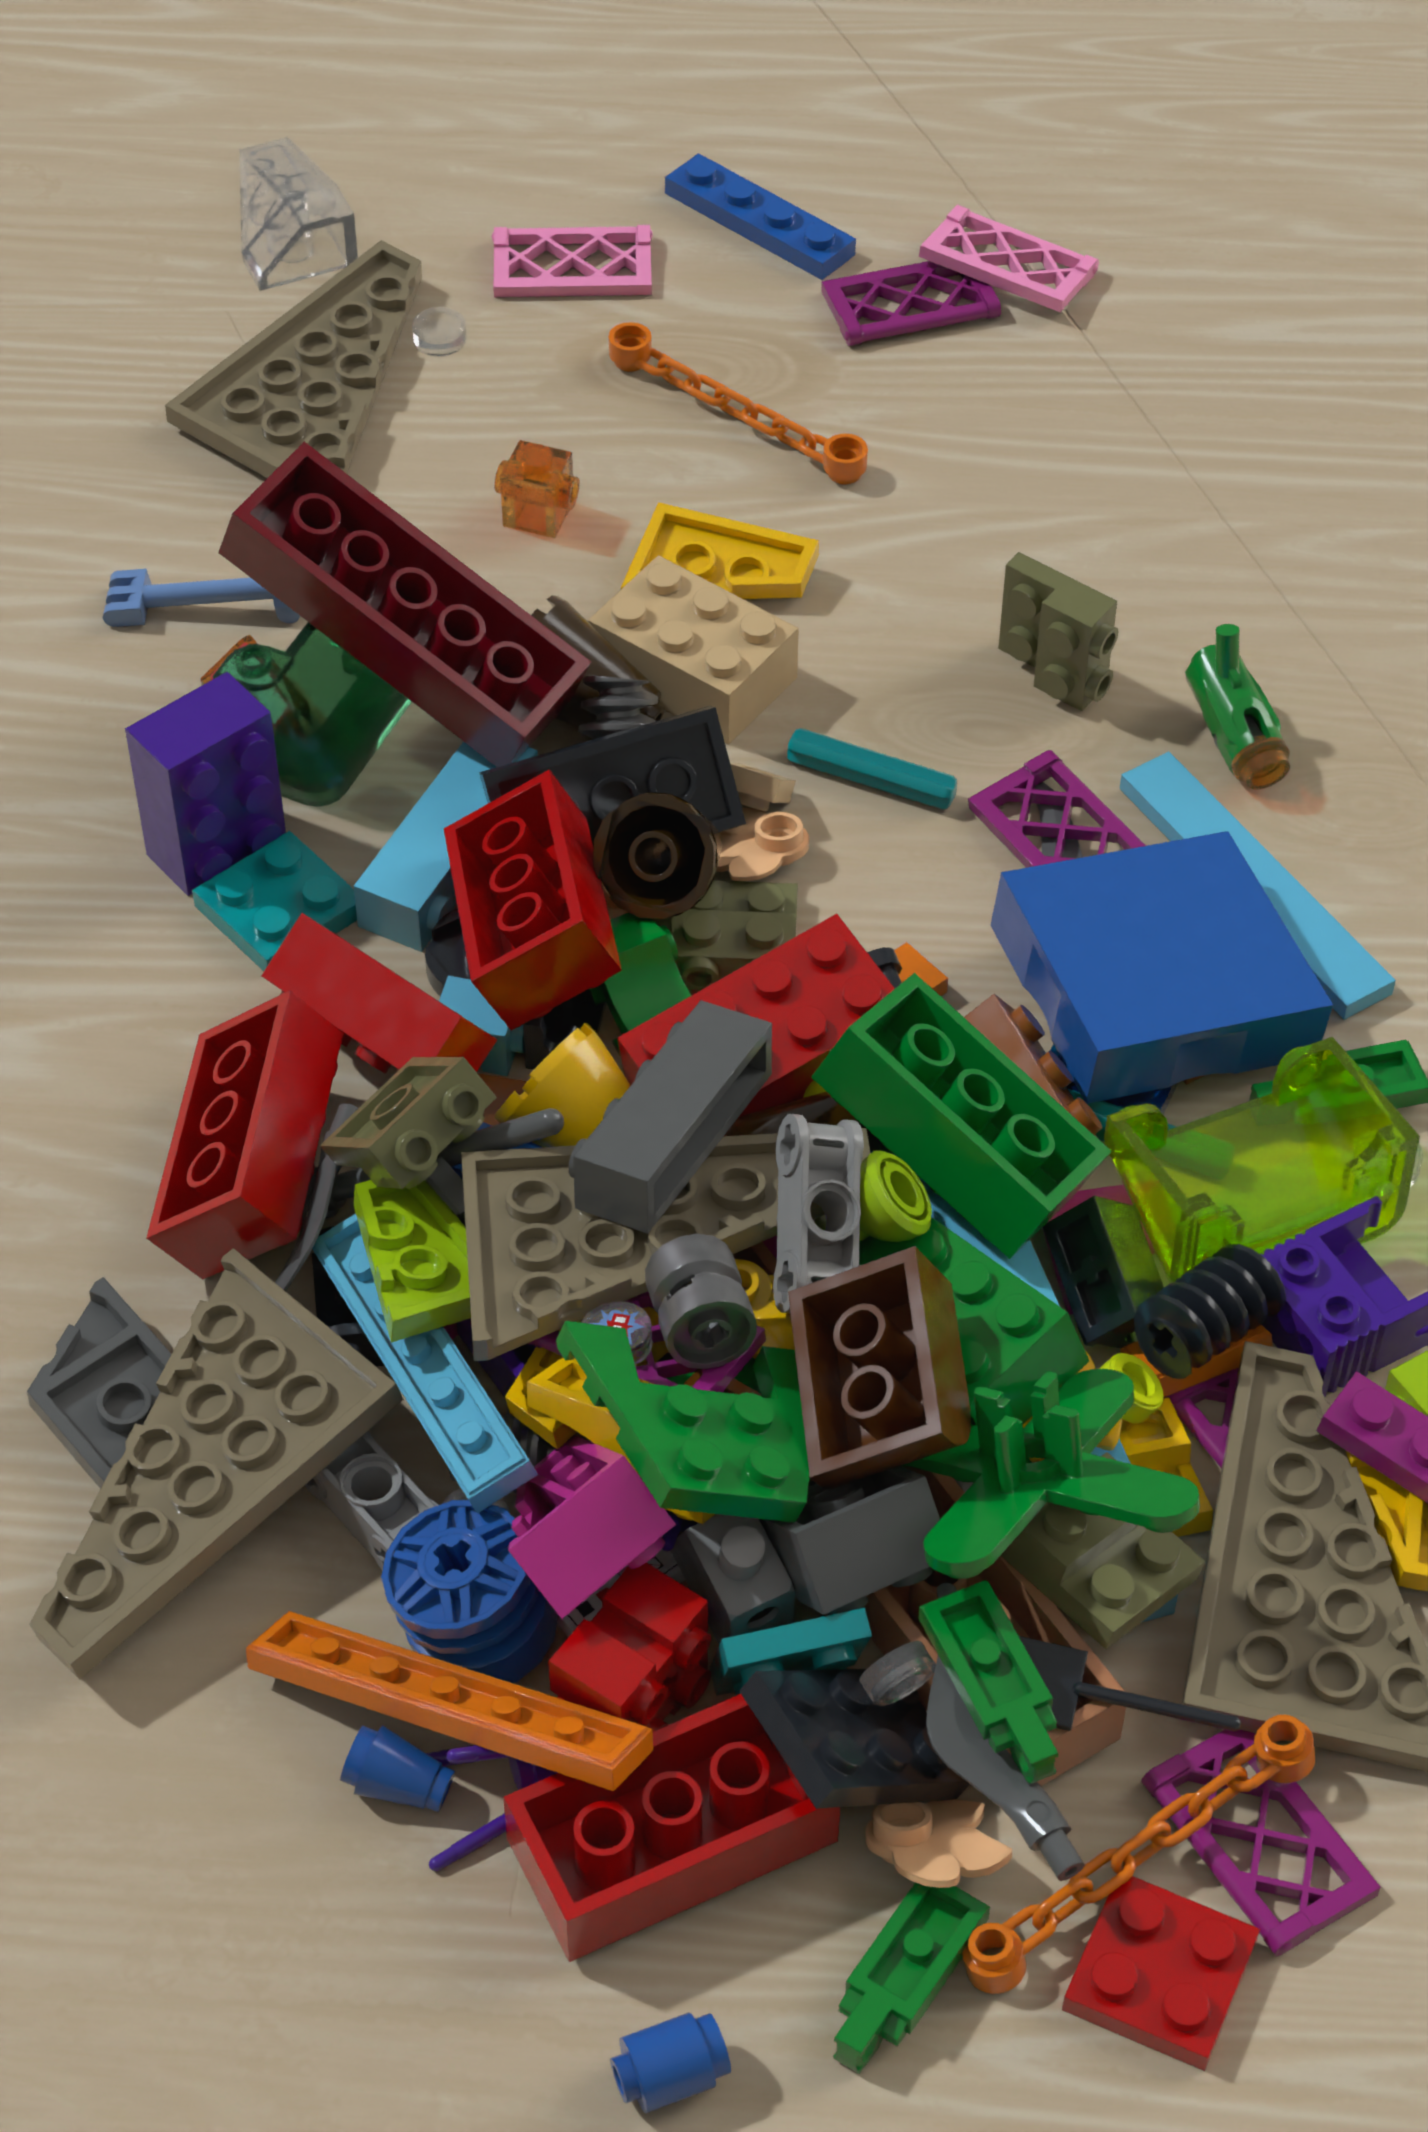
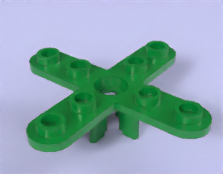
[902,1369,1200,1579]

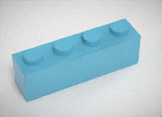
[354,741,538,952]

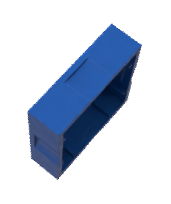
[990,831,1333,1104]

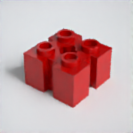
[549,1562,711,1732]

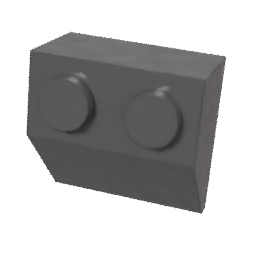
[759,1466,940,1615]

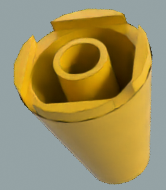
[494,1023,631,1147]

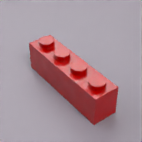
[261,913,498,1074]

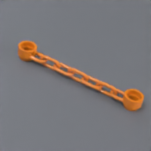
[609,322,868,485]
[962,1715,1315,1994]

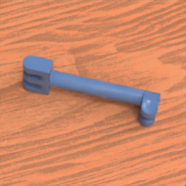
[103,569,300,627]

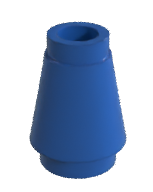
[340,1725,455,1813]

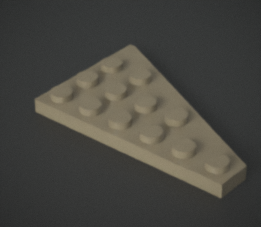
[165,240,422,478]
[461,1128,870,1361]
[29,1248,404,1680]
[1182,1341,1428,1772]

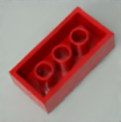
[443,769,622,1031]
[618,913,895,1116]
[146,990,343,1280]
[503,1694,840,1962]

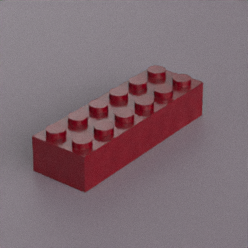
[218,441,592,767]

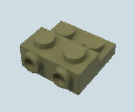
[998,552,1119,711]
[671,880,798,991]
[320,1057,497,1189]
[1000,1452,1205,1649]

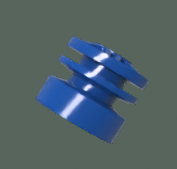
[381,1500,558,1683]

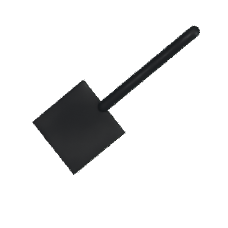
[1019,1636,1242,1731]

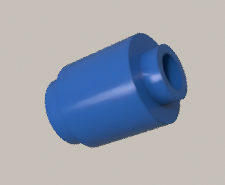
[610,2012,731,2113]

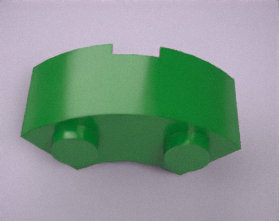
[588,912,691,1057]

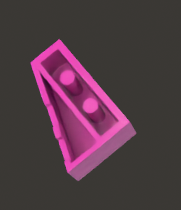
[508,1435,676,1619]

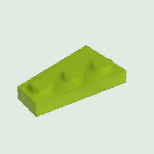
[353,1180,471,1343]

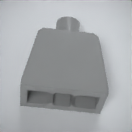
[671,1514,795,1644]

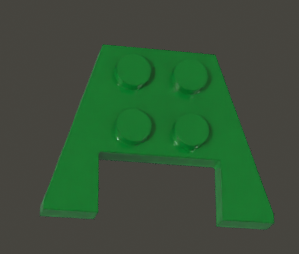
[556,1321,810,1523]

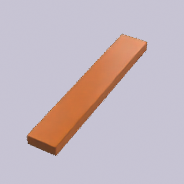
[246,1611,653,1791]

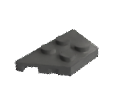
[27,1277,171,1489]

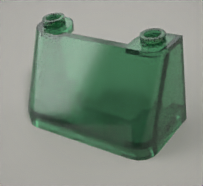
[213,622,412,807]

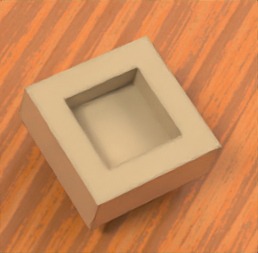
[730,763,796,811]

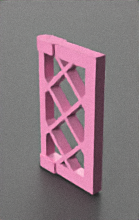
[919,205,1099,312]
[492,225,653,298]

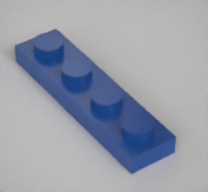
[665,153,856,280]

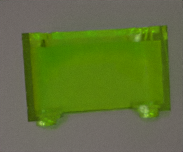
[1104,1037,1420,1283]

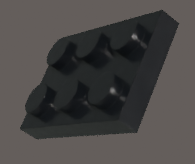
[739,1668,970,1809]

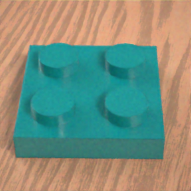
[192,831,357,972]
[710,1608,872,1696]

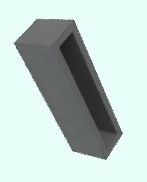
[568,1000,772,1234]

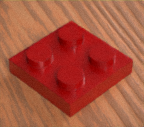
[1062,1876,1260,2071]

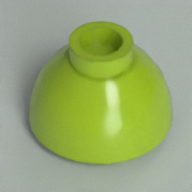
[859,1150,932,1242]

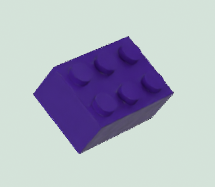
[125,671,286,896]

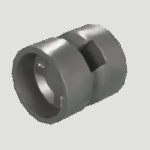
[645,1234,757,1369]

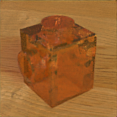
[494,440,580,538]

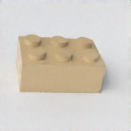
[588,555,799,745]

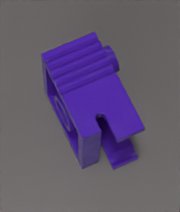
[1260,1196,1428,1397]

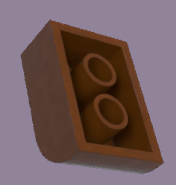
[788,1246,971,1490]

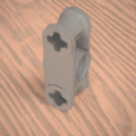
[773,1114,864,1313]
[304,1431,438,1570]

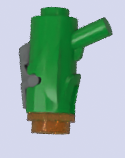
[1185,624,1290,790]

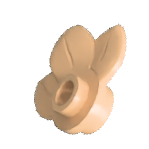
[716,807,809,881]
[865,1799,1012,1888]

